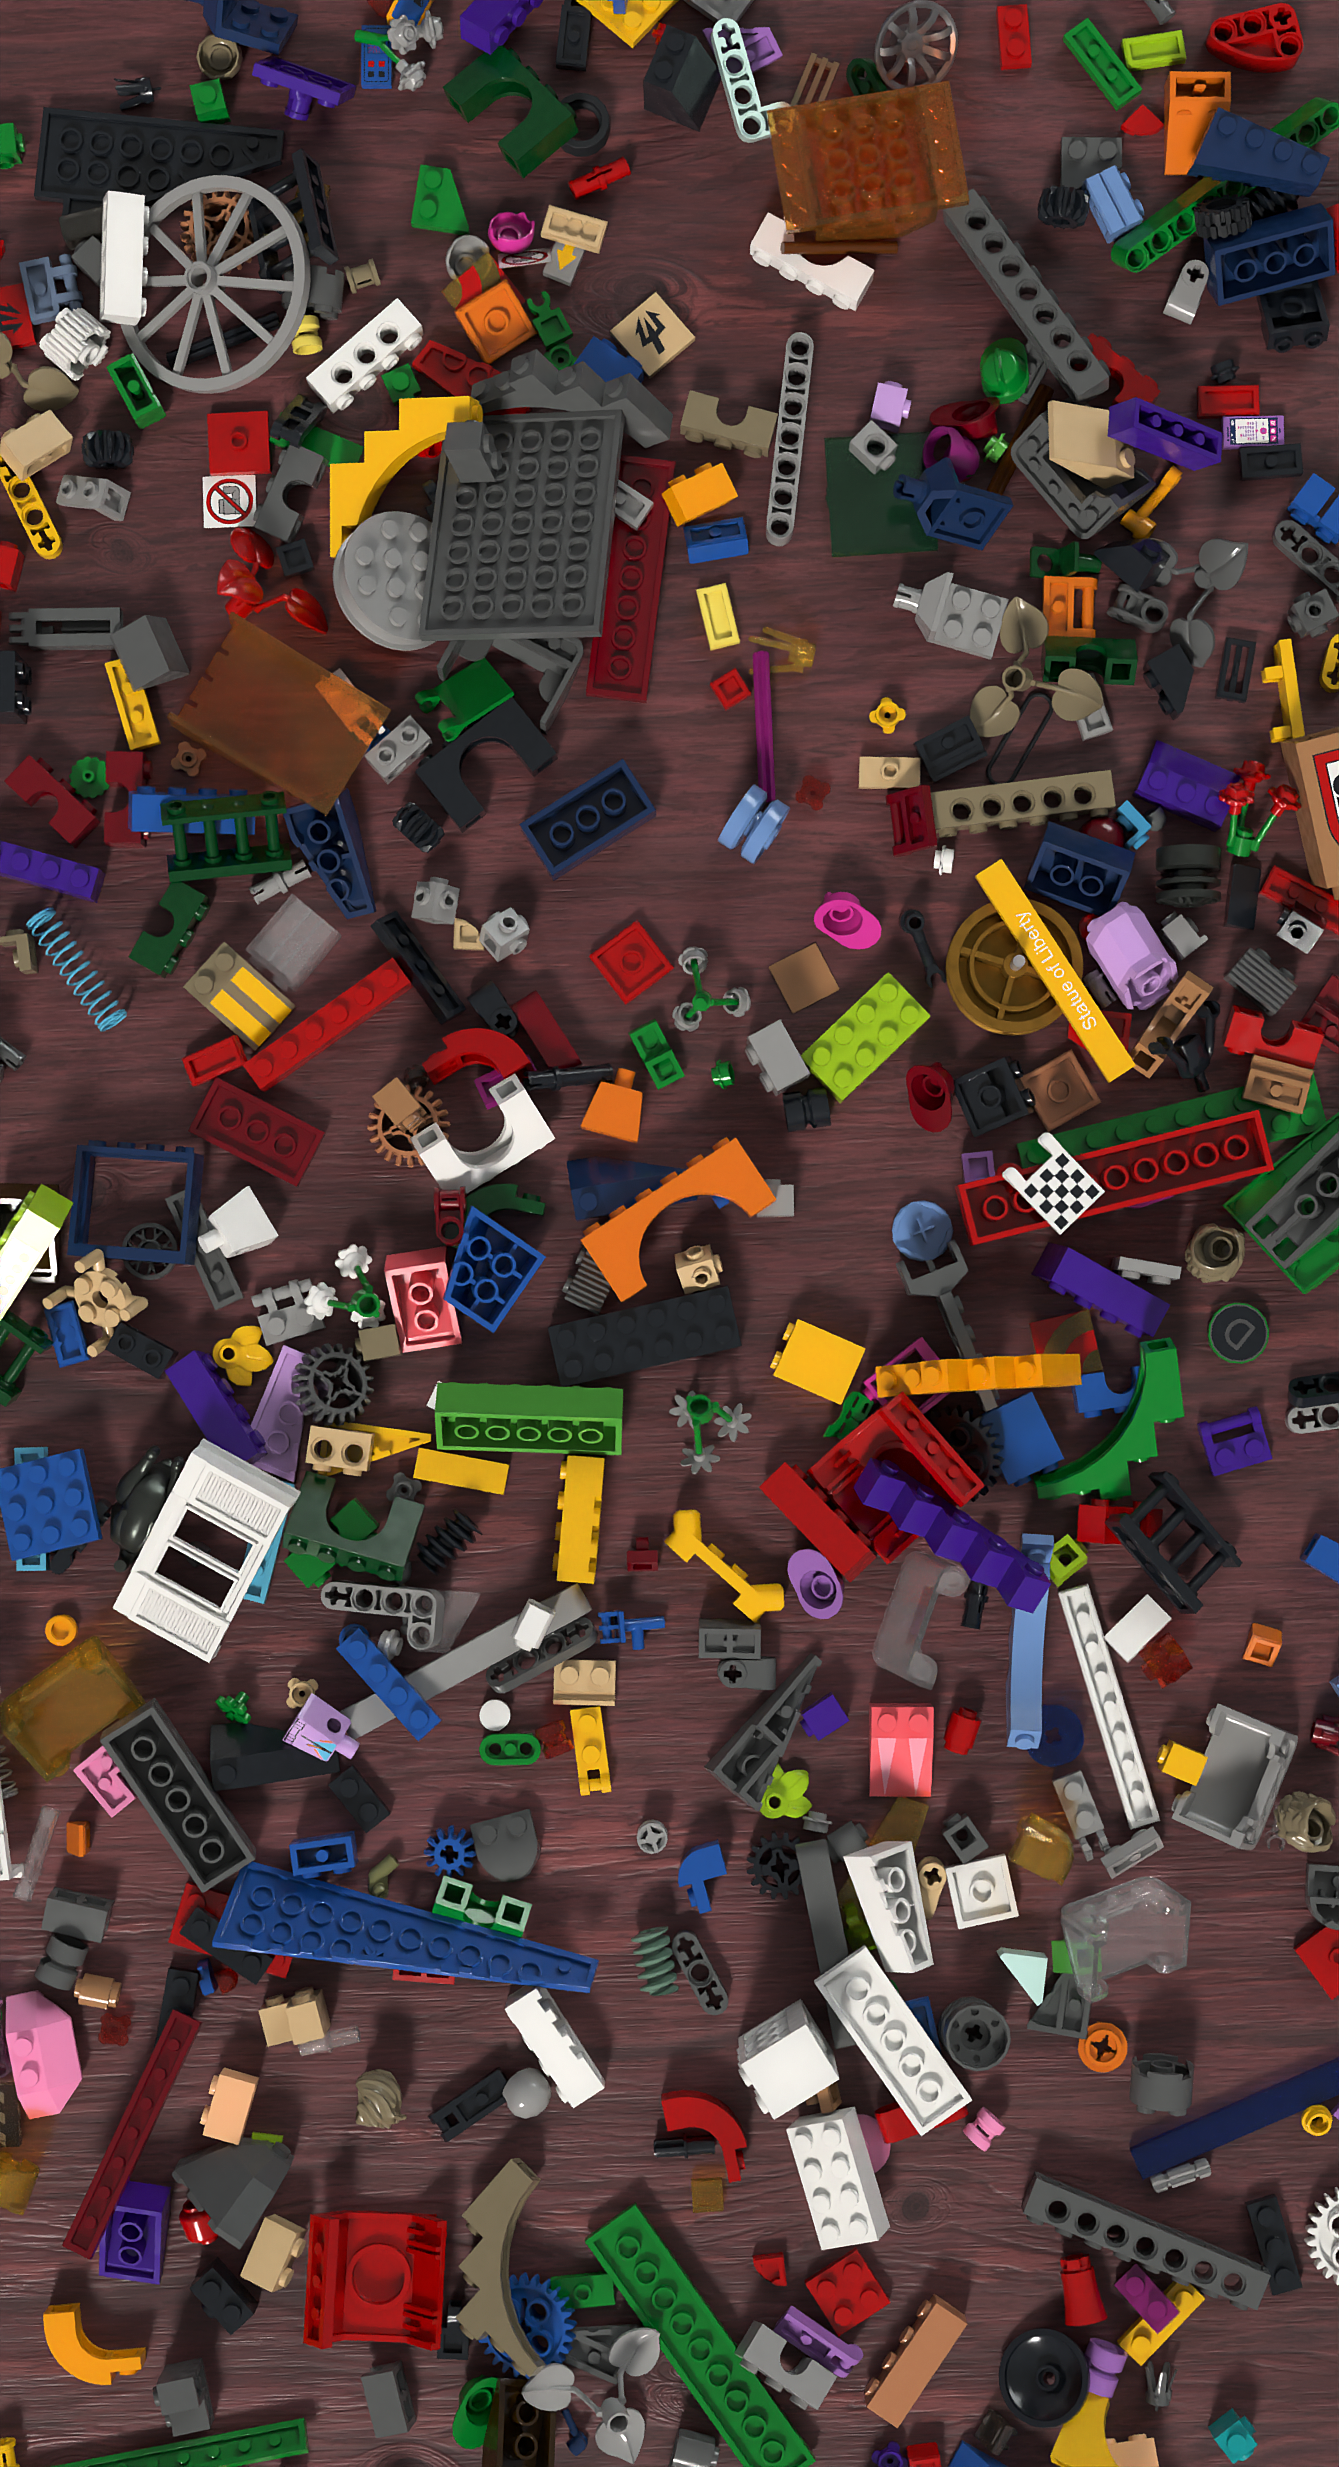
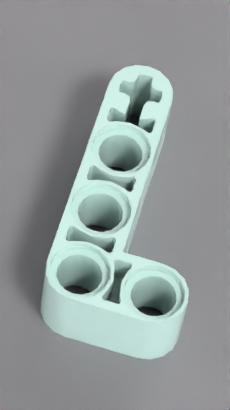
[710,18,795,143]

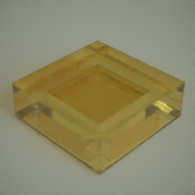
[691,2177,724,2213]

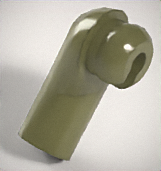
[368,1853,400,1899]

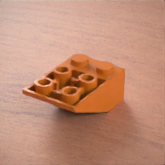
[1164,71,1231,175]

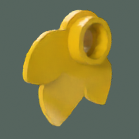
[212,1326,274,1386]

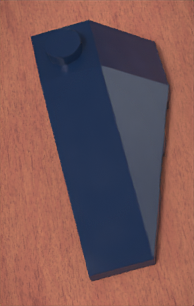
[283,788,376,919]
[566,1156,697,1222]

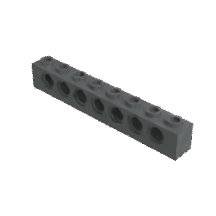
[943,188,1111,406]
[1021,2171,1271,2311]

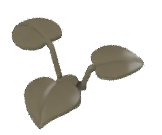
[0,331,79,412]
[970,597,1104,737]

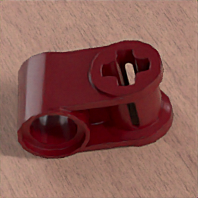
[434,1186,467,1246]

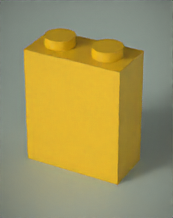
[770,1319,866,1405]

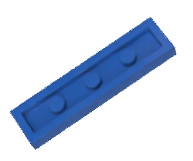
[336,1628,442,1741]

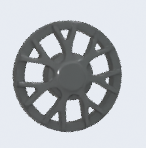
[122,1223,179,1280]

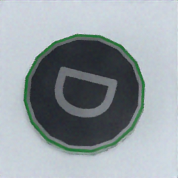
[1207,1303,1269,1364]

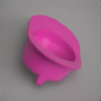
[814,892,882,950]

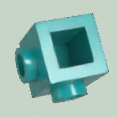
[1208,2408,1258,2464]

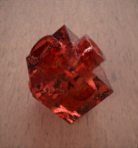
[1138,1632,1193,1689]

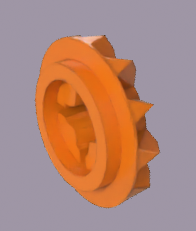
[1077,2021,1128,2072]

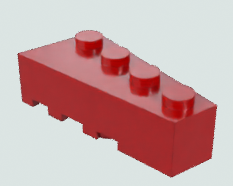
[759,1462,877,1583]

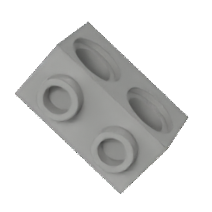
[364,716,433,785]

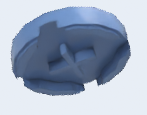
[891,1200,953,1262]

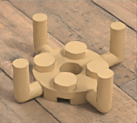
[43,1249,148,1357]

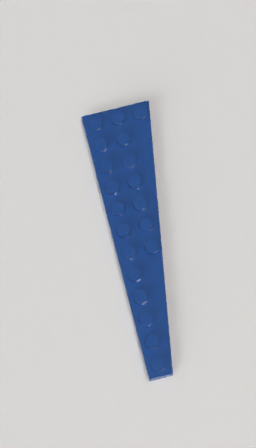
[212,1861,599,1993]

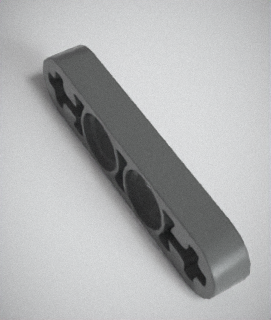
[1272,520,1339,602]
[486,1617,598,1693]

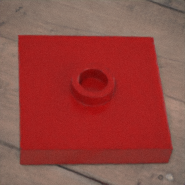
[207,411,272,476]
[1293,1925,1339,2000]

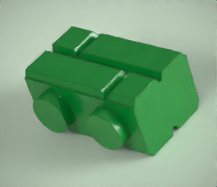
[106,353,167,429]

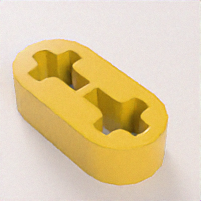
[1319,634,1339,693]

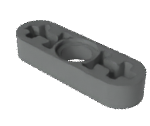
[672,1929,728,2015]

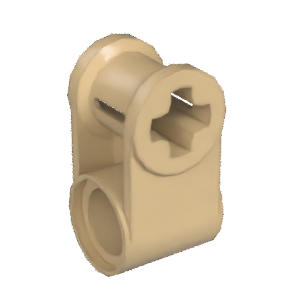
[916,1856,947,1920]

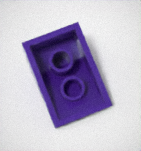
[99,2181,171,2285]

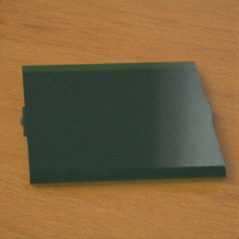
[824,431,938,557]

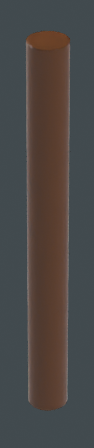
[780,241,898,254]

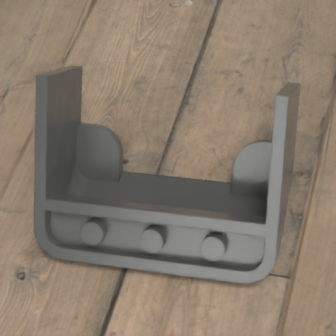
[437,637,584,735]

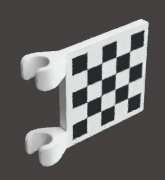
[1002,1132,1105,1235]

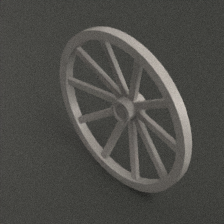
[121,175,311,394]

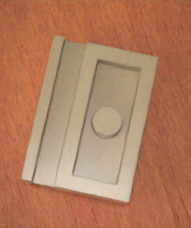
[553,1659,616,1706]

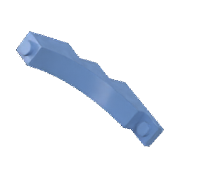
[1006,1533,1054,1750]

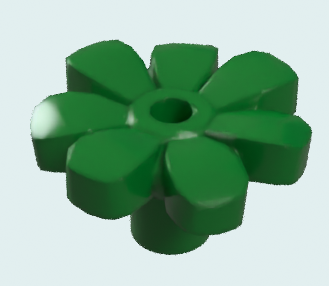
[215,1691,251,1724]

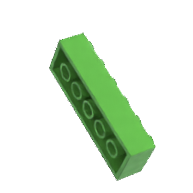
[435,1382,623,1455]

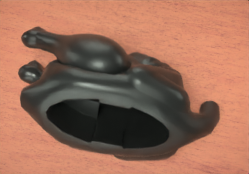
[110,1445,185,1572]

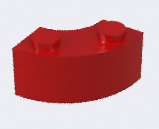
[1077,1499,1163,1546]

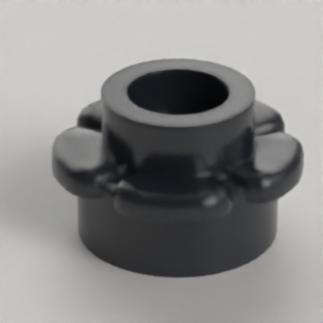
[1210,359,1240,384]

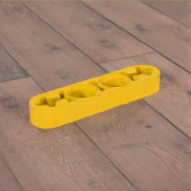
[0,456,63,559]

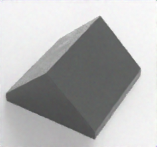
[110,615,190,692]

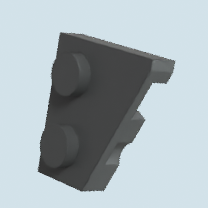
[563,2324,641,2385]

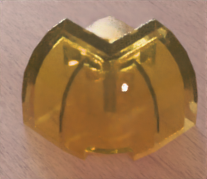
[1008,1812,1075,1886]

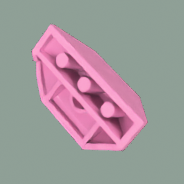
[5,1990,83,2119]

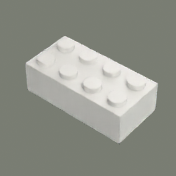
[786,2107,890,2250]

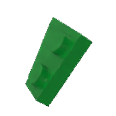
[411,164,470,235]

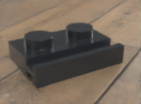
[913,715,988,783]

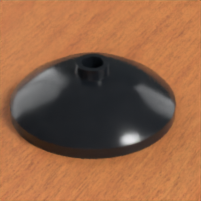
[999,2328,1090,2428]

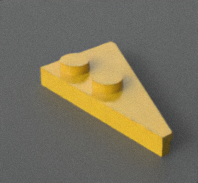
[317,1422,432,1477]

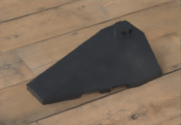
[210,1722,340,1791]

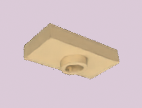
[541,205,608,254]
[858,757,920,790]

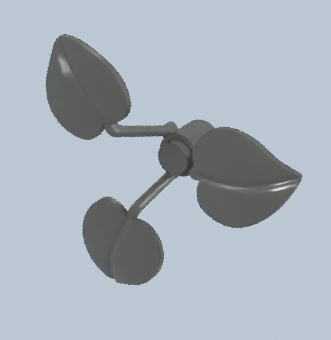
[1149,538,1248,668]

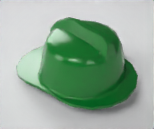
[980,338,1029,404]
[452,2374,499,2449]

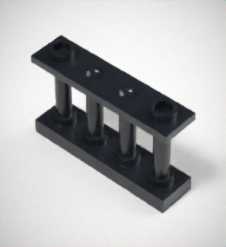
[247,148,339,295]
[1104,1471,1243,1614]

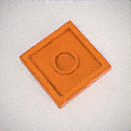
[454,279,537,365]

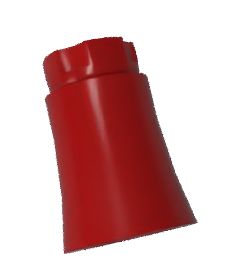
[1060,2253,1108,2326]

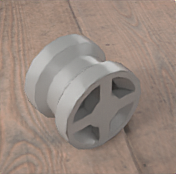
[637,1819,668,1854]

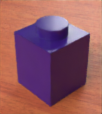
[799,1692,850,1741]

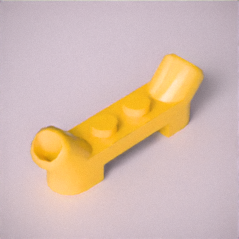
[664,1509,784,1623]

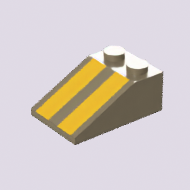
[183,942,297,1051]

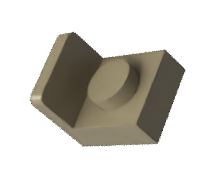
[0,929,38,975]

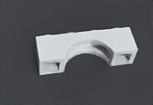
[750,212,875,311]

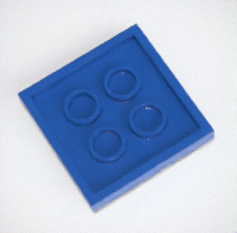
[0,1449,103,1561]

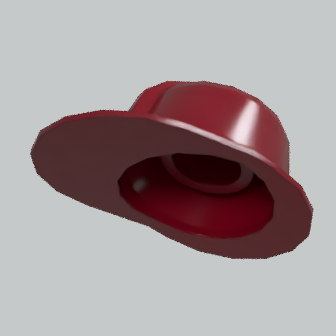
[930,397,1000,441]
[906,1062,955,1133]

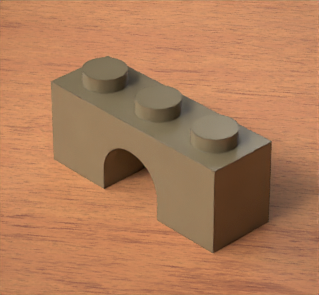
[680,390,778,458]

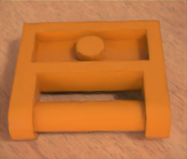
[1042,576,1098,638]

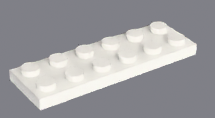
[814,1945,972,2136]

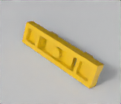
[1261,639,1305,743]

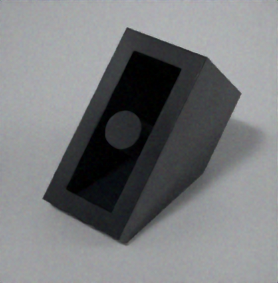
[1094,538,1170,592]

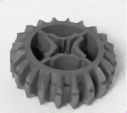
[291,1343,374,1426]

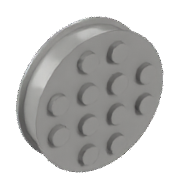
[333,511,436,651]

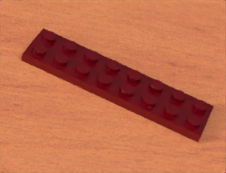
[586,455,676,703]

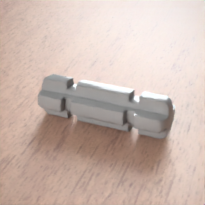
[1150,2158,1211,2193]

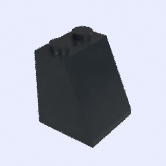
[643,25,722,132]

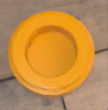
[45,1614,78,1646]

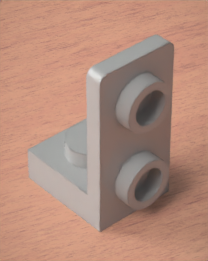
[56,475,131,521]

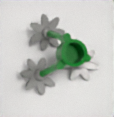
[669,1391,752,1474]

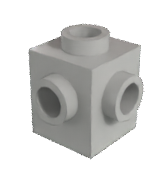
[411,877,460,924]
[479,907,530,962]

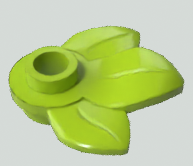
[760,1762,812,1819]

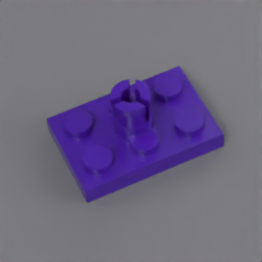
[252,56,356,121]

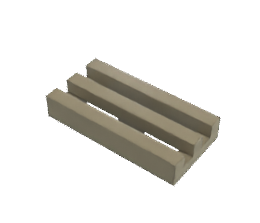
[790,53,840,123]

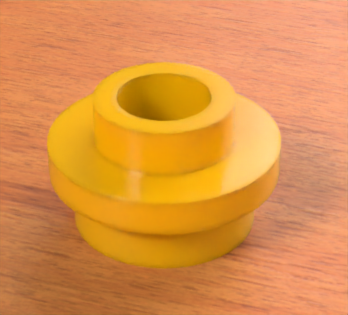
[1301,2105,1332,2136]

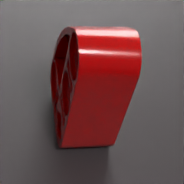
[1205,3,1304,73]

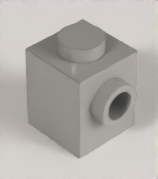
[756,1179,794,1217]

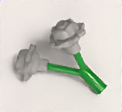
[354,10,444,92]

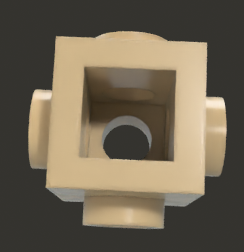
[674,1244,723,1295]

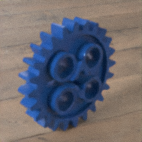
[478,2272,577,2379]

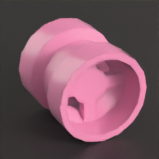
[962,2107,1006,2152]

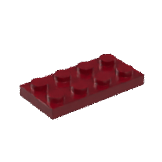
[188,1077,326,1187]

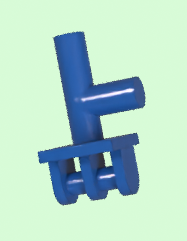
[598,1610,665,1650]

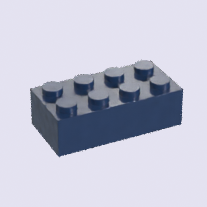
[1203,203,1335,306]
[519,759,656,881]

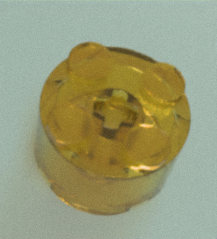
[0,2150,40,2215]

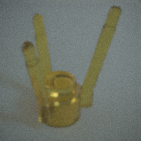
[748,627,816,675]

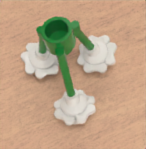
[304,1244,386,1329]

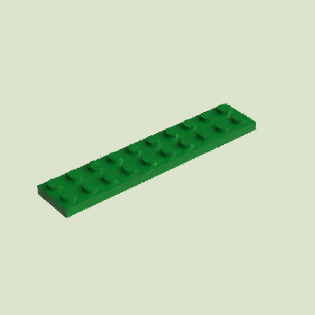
[1015,1069,1328,1169]
[585,2202,816,2467]

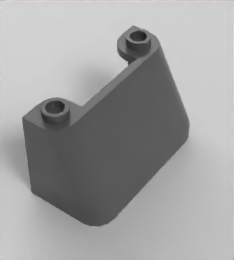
[1011,397,1157,539]

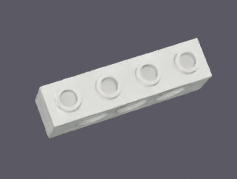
[306,298,424,414]

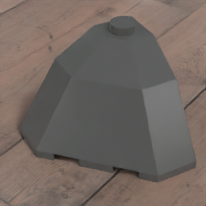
[171,2137,294,2250]

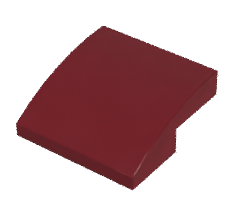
[1300,973,1339,1054]

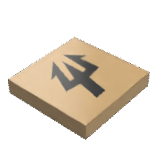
[610,292,695,379]

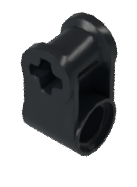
[467,980,519,1038]

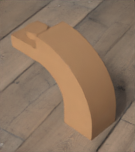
[1129,971,1214,1079]

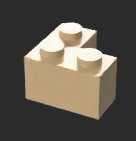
[258,1986,331,2047]

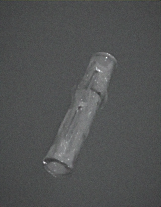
[12,1806,61,1902]

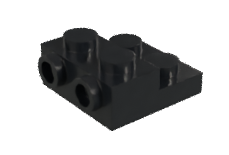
[1256,280,1330,353]
[954,1056,1036,1138]

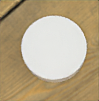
[479,1699,511,1731]

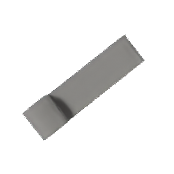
[321,1580,445,1650]

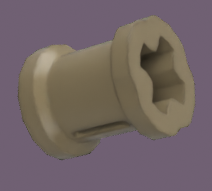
[344,258,381,294]

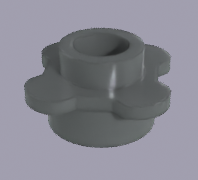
[386,1472,422,1502]

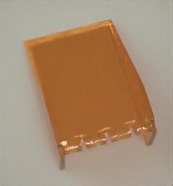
[167,612,391,815]

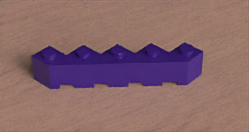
[853,1458,1051,1614]

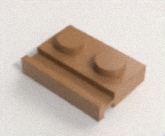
[1241,1055,1314,1115]

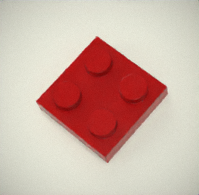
[804,2247,891,2337]

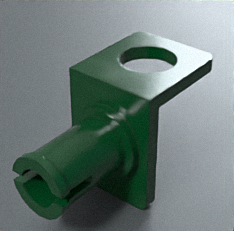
[1029,541,1102,578]

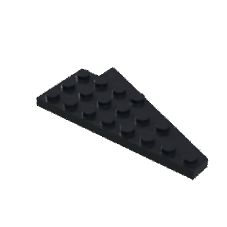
[34,107,285,231]

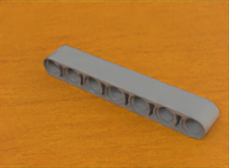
[766,332,814,546]

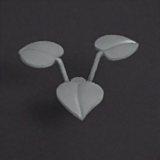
[521,2328,660,2464]

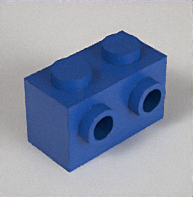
[289,1831,359,1878]

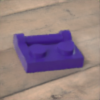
[1197,1406,1273,1476]

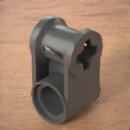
[1107,584,1169,633]
[717,1656,776,1690]

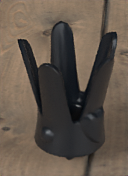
[114,77,161,111]

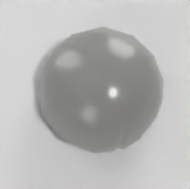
[445,235,491,285]
[503,2068,551,2119]

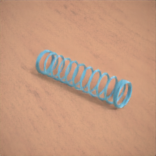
[26,907,127,1032]

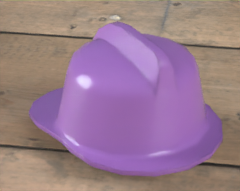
[787,1549,844,1619]

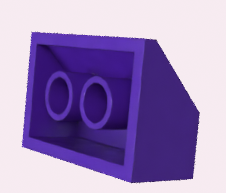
[1132,740,1240,832]

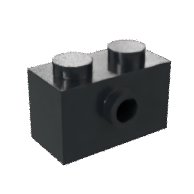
[189,2257,259,2335]

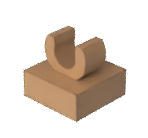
[806,2081,842,2114]

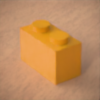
[662,462,738,527]

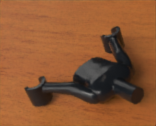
[1148,1000,1220,1092]

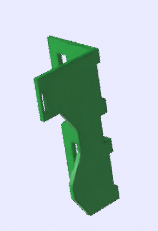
[823,1391,875,1439]

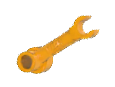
[1120,465,1183,539]

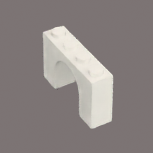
[410,1073,555,1201]

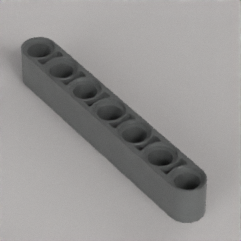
[795,1839,857,2049]

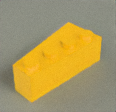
[552,1454,605,1584]

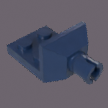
[184,0,298,55]
[893,457,1013,550]

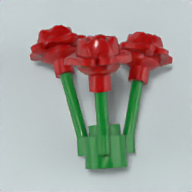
[1218,760,1302,857]

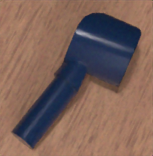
[561,2408,588,2456]

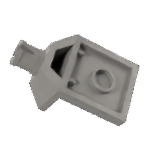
[893,572,1009,660]

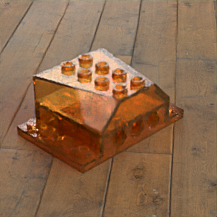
[766,81,970,241]

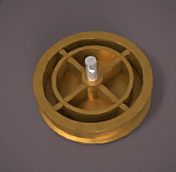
[945,899,1083,1036]

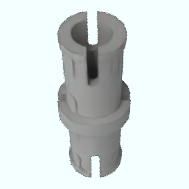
[249,859,312,904]

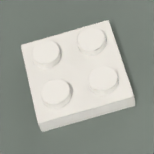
[944,1854,1019,1929]

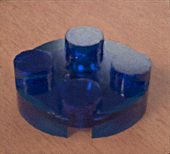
[1027,1704,1084,1767]

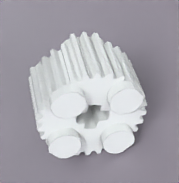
[39,308,111,381]

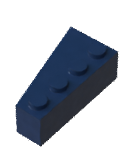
[1187,107,1330,197]

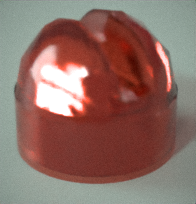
[214,1968,238,1995]

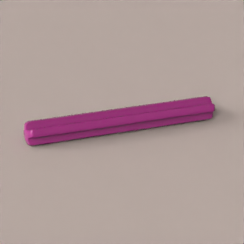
[753,651,776,803]

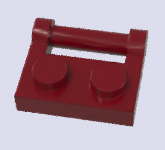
[885,785,938,857]

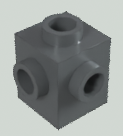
[1287,588,1339,638]

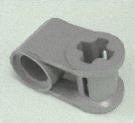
[1162,260,1209,325]

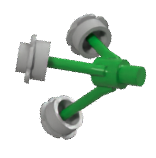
[672,947,751,1032]

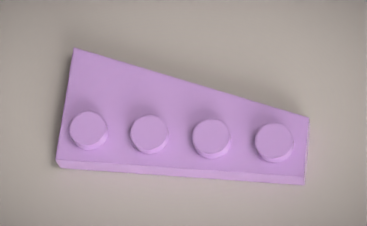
[251,1345,306,1482]

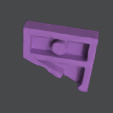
[702,27,783,74]

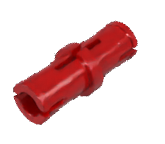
[568,156,631,200]

